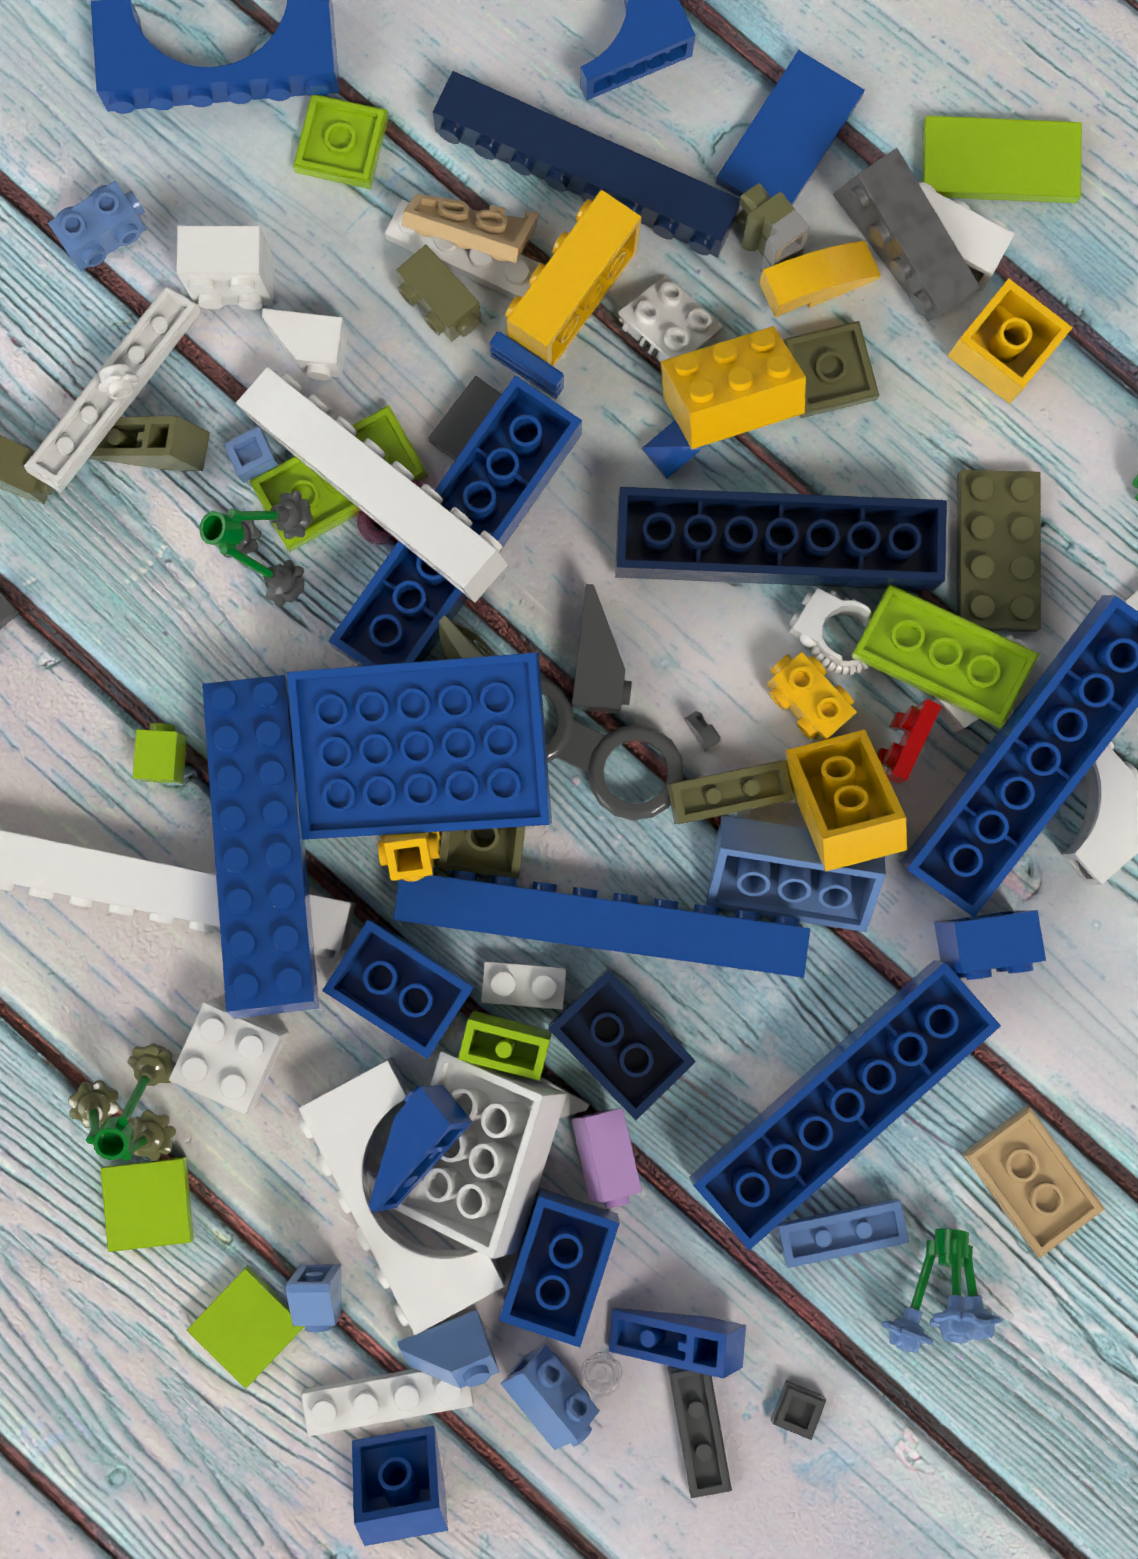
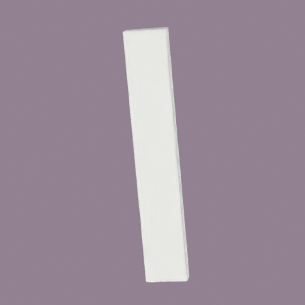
[24,286,201,493]

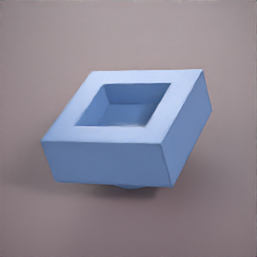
[224,426,278,483]

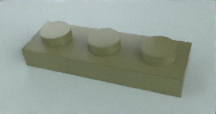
[667,760,794,824]

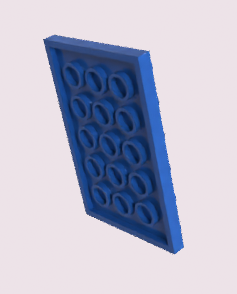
[287,652,552,840]

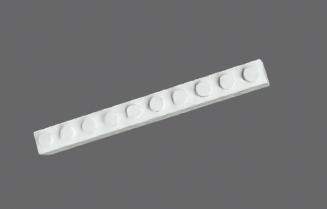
[0,829,356,958]

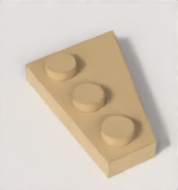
[401,194,539,263]

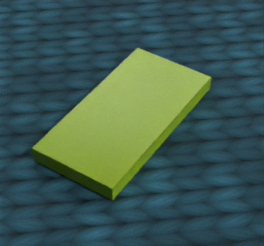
[921,116,1082,204]
[249,405,428,552]
[852,584,1040,729]

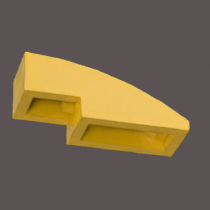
[759,241,881,317]

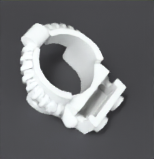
[789,588,874,675]

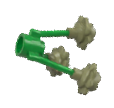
[68,1043,176,1161]

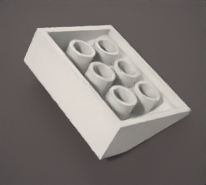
[394,1051,567,1259]

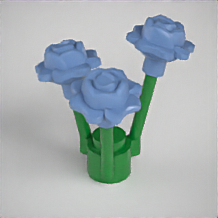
[882,1228,1002,1353]

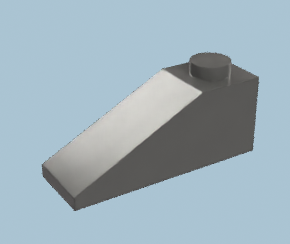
[572,584,632,715]

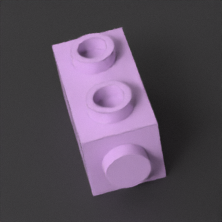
[571,1108,642,1208]

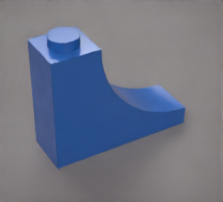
[580,0,696,101]

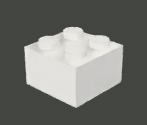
[176,226,274,310]
[169,1000,289,1114]

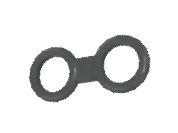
[541,676,684,821]

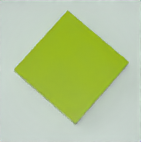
[293,95,389,190]
[101,1157,194,1252]
[186,1265,305,1389]

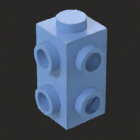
[48,180,147,271]
[500,1345,600,1450]

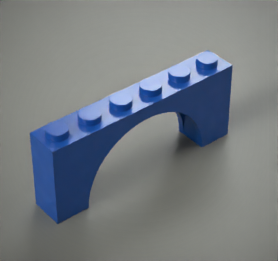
[91,0,340,114]

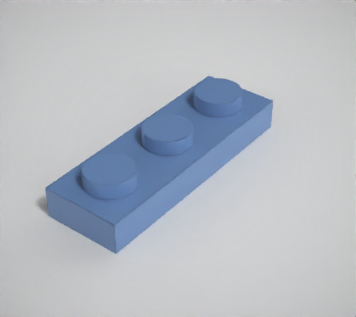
[777,1198,909,1268]

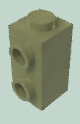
[396,244,481,342]

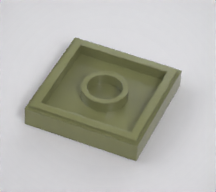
[783,321,880,418]

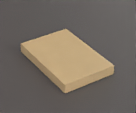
[962,1106,1105,1259]

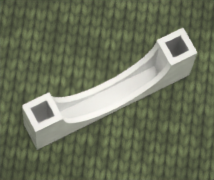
[931,635,1138,885]
[298,1057,506,1335]

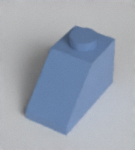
[286,1264,341,1332]
[397,1309,500,1388]

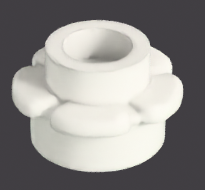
[98,364,139,400]

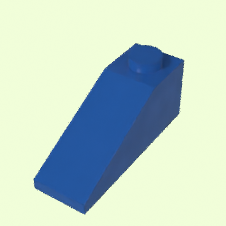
[368,1085,473,1213]
[608,1308,746,1379]

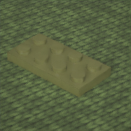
[957,470,1041,632]

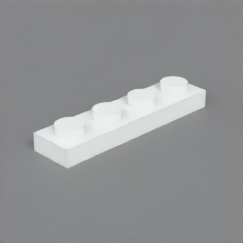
[385,199,541,299]
[301,1369,474,1436]

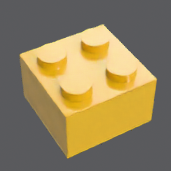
[948,278,1073,404]

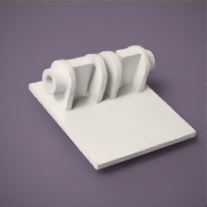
[618,275,723,362]

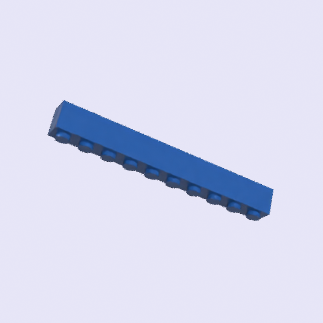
[393,867,810,978]

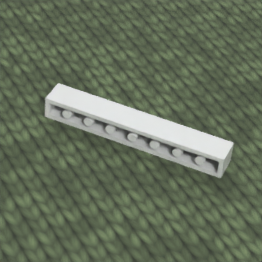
[236,367,508,603]

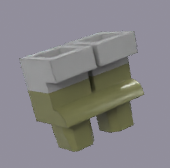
[736,183,810,274]

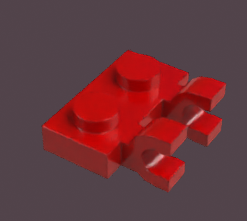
[877,699,942,784]

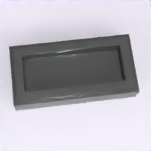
[428,375,502,460]

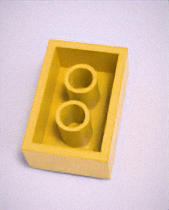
[661,326,806,449]
[786,729,907,872]

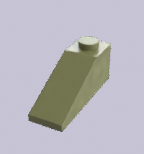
[88,416,210,471]

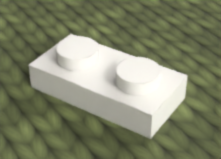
[481,961,566,1010]

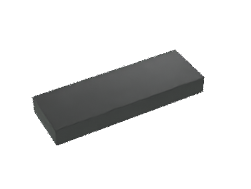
[668,1366,732,1498]

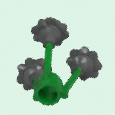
[199,491,313,607]

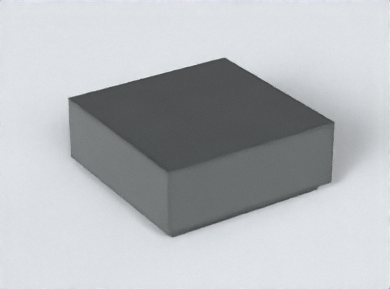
[771,1380,826,1440]

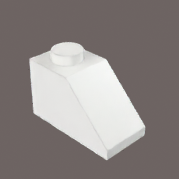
[262,308,348,381]

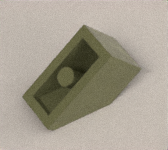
[0,435,55,504]

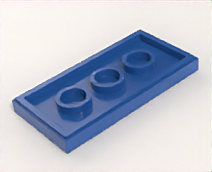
[715,50,865,206]

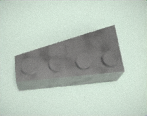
[833,148,981,321]

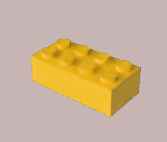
[505,189,642,367]

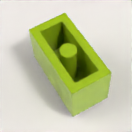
[458,1011,552,1081]

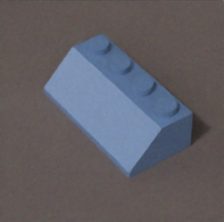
[706,815,886,932]

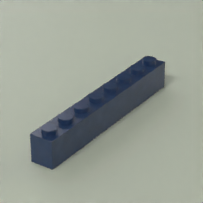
[433,71,740,258]

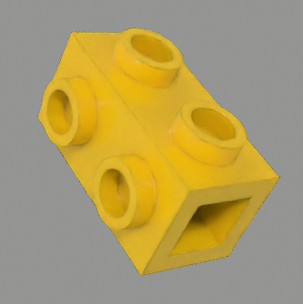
[767,652,857,742]
[378,832,441,882]

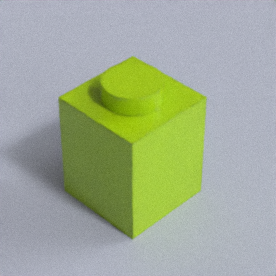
[132,723,187,784]

